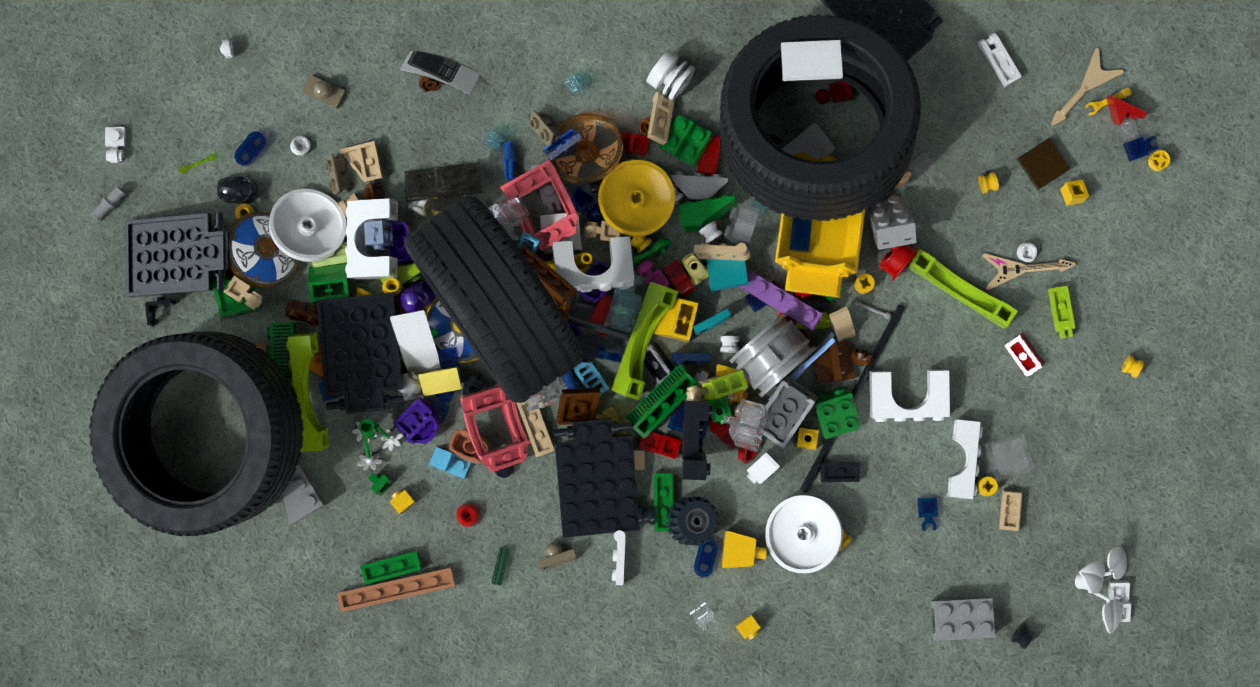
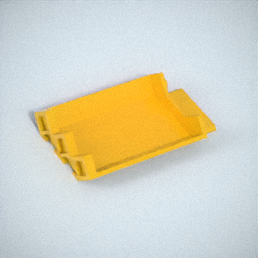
[775,152,865,298]

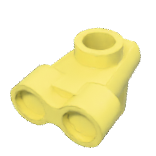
[681,252,709,286]

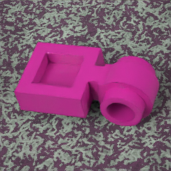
[636,259,670,287]

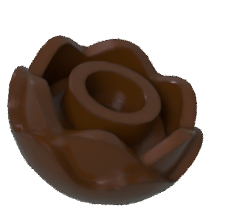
[419,75,442,92]
[850,348,874,366]

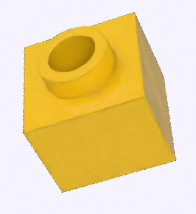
[1060,179,1089,206]
[796,428,819,450]
[390,489,416,514]
[735,614,760,640]

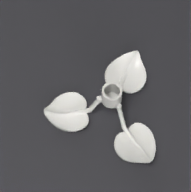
[1075,546,1127,634]

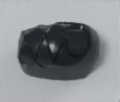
[217,176,258,204]

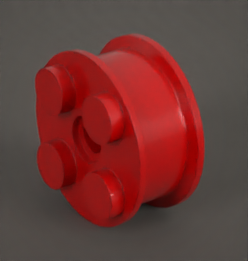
[878,244,920,281]

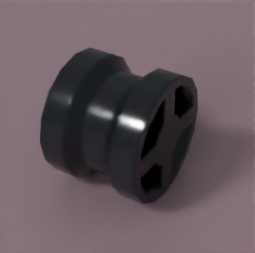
[638,506,654,525]
[1010,625,1034,649]

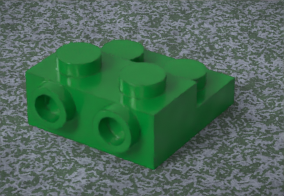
[659,115,714,167]

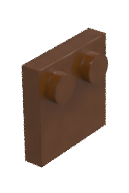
[556,388,601,425]

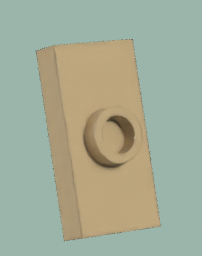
[999,491,1022,531]

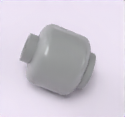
[396,371,422,401]

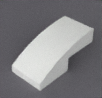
[1108,580,1131,622]

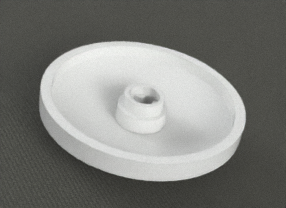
[269,189,346,262]
[765,495,843,573]

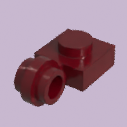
[815,81,853,104]

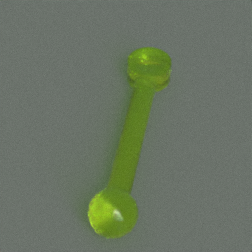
[179,153,216,174]

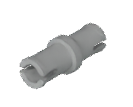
[90,186,126,221]

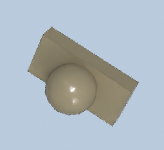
[303,75,345,109]
[537,542,577,571]

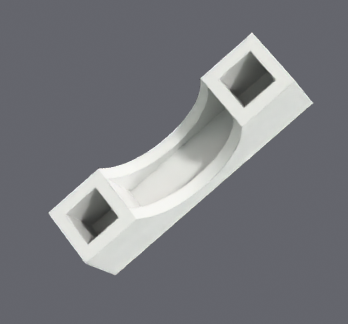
[947,419,983,499]

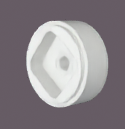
[220,39,234,59]
[290,136,311,156]
[1017,242,1037,262]

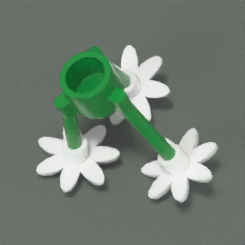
[352,419,403,471]

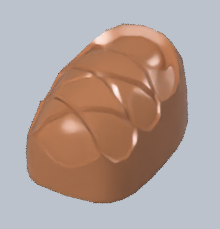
[449,430,490,464]

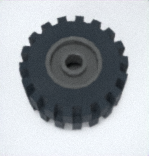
[666,497,720,546]

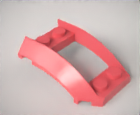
[500,159,577,251]
[461,384,531,472]

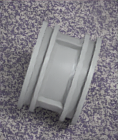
[729,312,817,397]

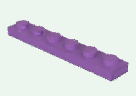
[738,269,823,331]

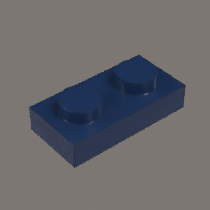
[672,352,711,366]

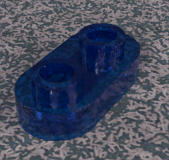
[234,132,267,167]
[694,539,718,577]

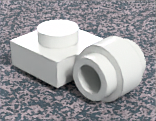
[105,127,126,163]

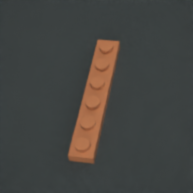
[337,567,455,612]

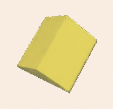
[418,365,462,396]

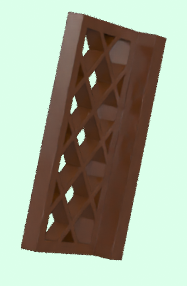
[519,245,577,321]

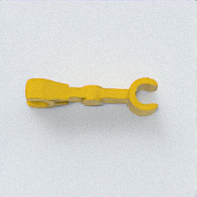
[1085,88,1132,116]

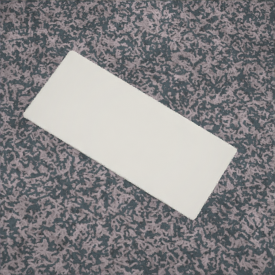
[390,310,442,373]

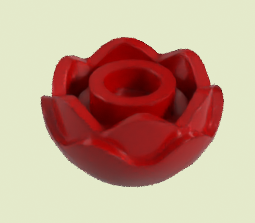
[456,503,481,527]

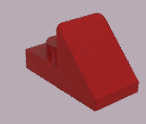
[1106,95,1147,125]

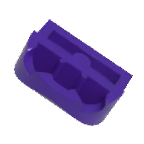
[393,396,439,444]

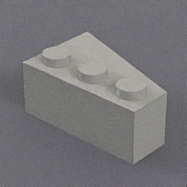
[283,461,326,525]

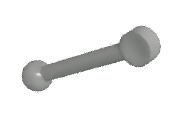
[853,300,892,319]

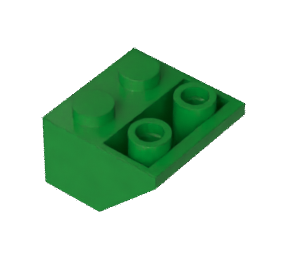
[308,262,351,305]

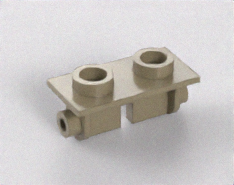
[529,109,562,148]
[325,154,350,196]

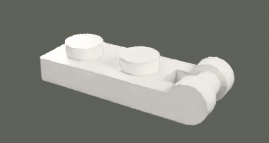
[978,33,1022,87]
[612,530,625,585]

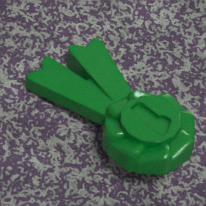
[632,238,672,266]

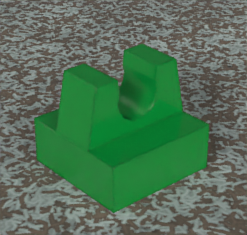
[368,473,393,497]

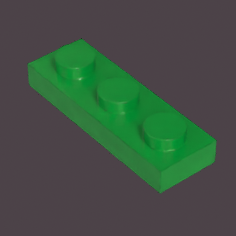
[653,473,673,532]
[360,551,422,585]

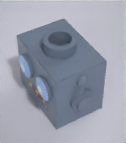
[364,220,393,250]

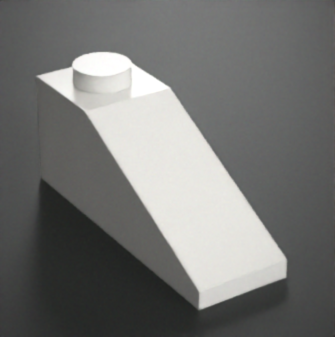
[746,453,780,484]

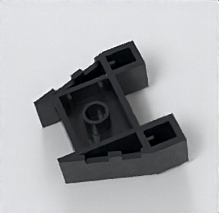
[682,399,713,480]

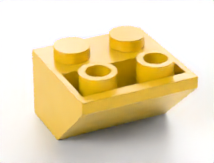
[653,298,698,343]

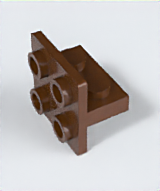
[814,341,855,384]

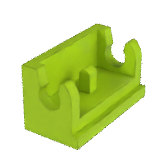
[702,369,748,400]

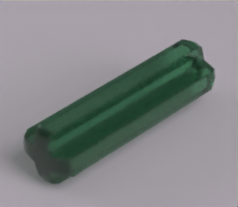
[492,547,510,586]

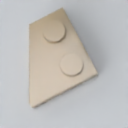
[340,141,384,183]

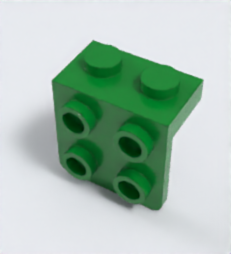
[813,387,860,439]

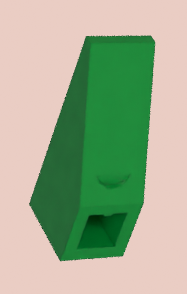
[678,194,738,233]

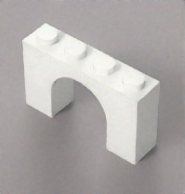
[345,198,398,280]
[552,236,635,292]
[869,369,950,422]

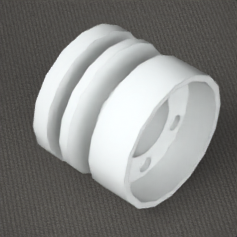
[646,49,696,101]

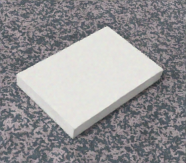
[781,40,843,81]

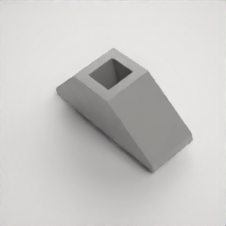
[670,172,728,202]

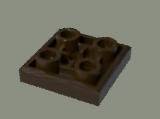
[1017,138,1070,191]

